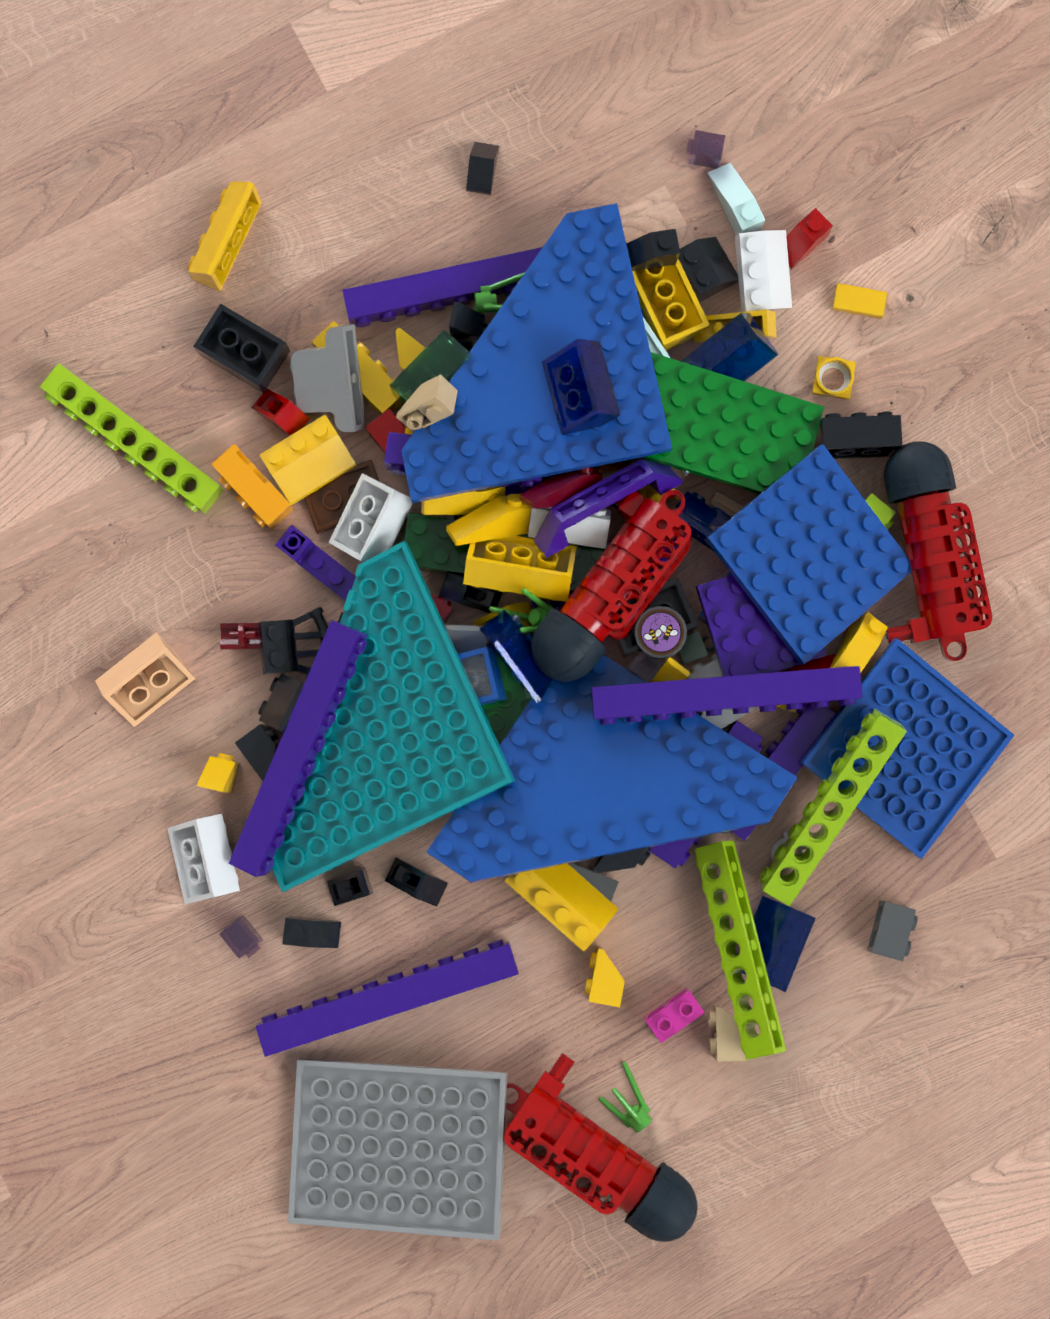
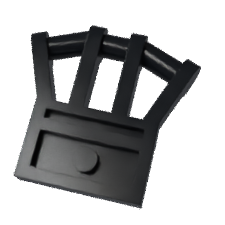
[259,607,328,675]

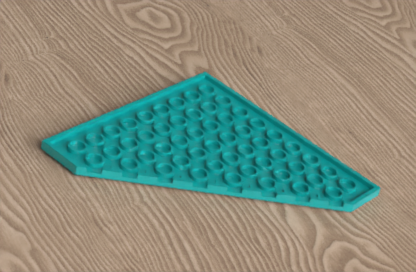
[272,541,515,892]

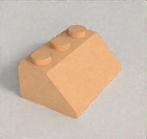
[95,632,195,727]

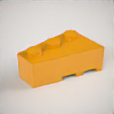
[211,443,294,530]

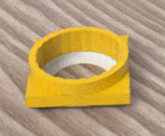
[812,355,856,400]

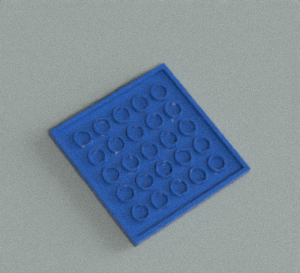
[705,444,912,665]
[799,638,1014,859]

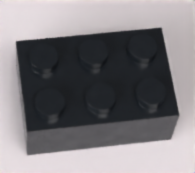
[193,304,290,393]
[814,411,903,459]
[611,578,698,658]

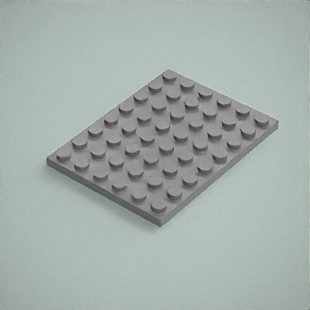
[288,1058,508,1241]

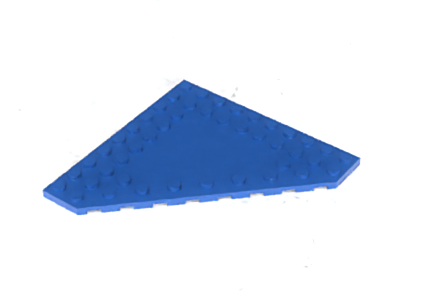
[401,203,672,503]
[426,655,798,883]

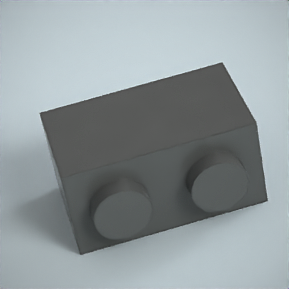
[867,900,918,961]

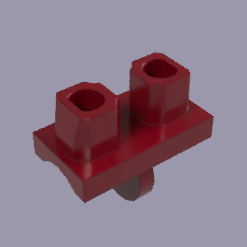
[220,623,261,650]

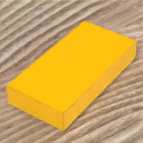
[832,283,888,319]

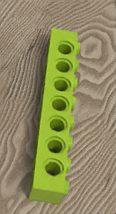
[40,363,224,514]
[759,709,907,907]
[695,840,787,1060]

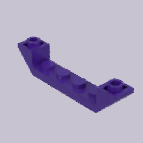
[534,459,683,558]
[275,525,356,601]

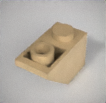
[396,375,458,433]
[709,1004,749,1062]

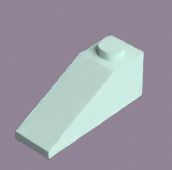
[707,163,765,235]

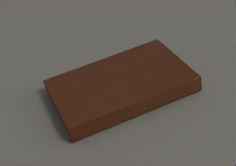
[304,459,380,534]

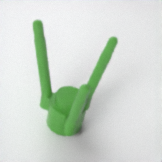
[474,273,524,313]
[489,588,553,633]
[599,1062,652,1133]

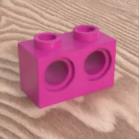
[644,987,705,1043]

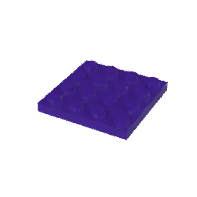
[695,575,827,677]

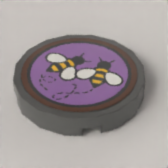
[634,606,687,659]

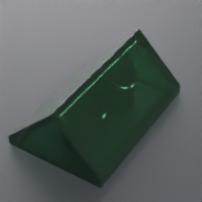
[389,330,472,404]

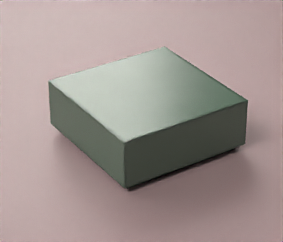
[679,631,709,665]

